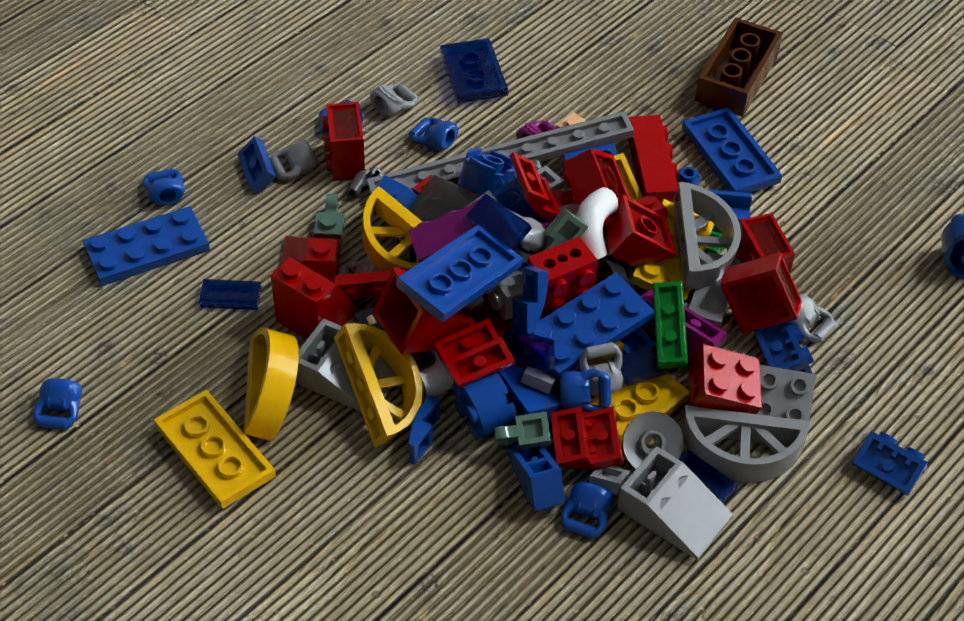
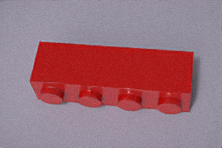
[627,115,679,203]

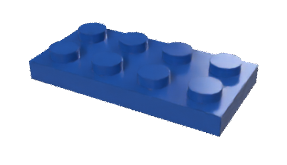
[682,107,783,193]
[82,206,210,286]
[396,224,524,323]
[521,272,654,380]

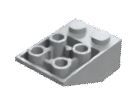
[295,318,396,412]
[617,446,733,560]

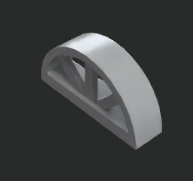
[673,182,741,289]
[682,405,810,482]

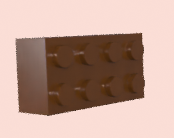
[695,17,783,117]

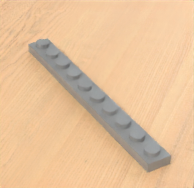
[367,111,634,194]

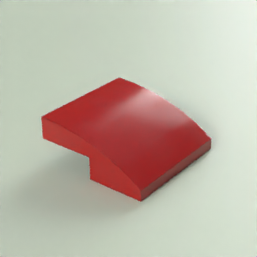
[509,152,560,223]
[433,318,515,388]
[550,406,624,469]

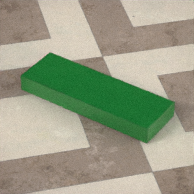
[653,281,688,369]

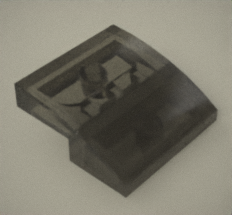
[409,175,481,222]

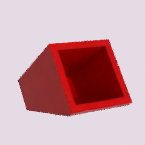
[270,257,358,340]
[372,268,471,355]

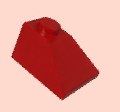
[605,194,677,266]
[281,236,342,283]

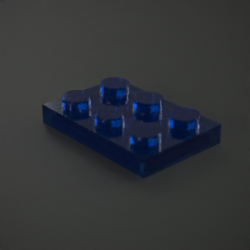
[440,38,508,103]

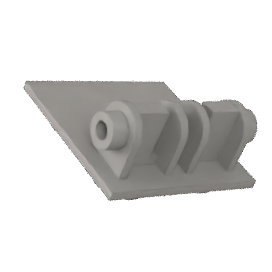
[757,365,816,421]

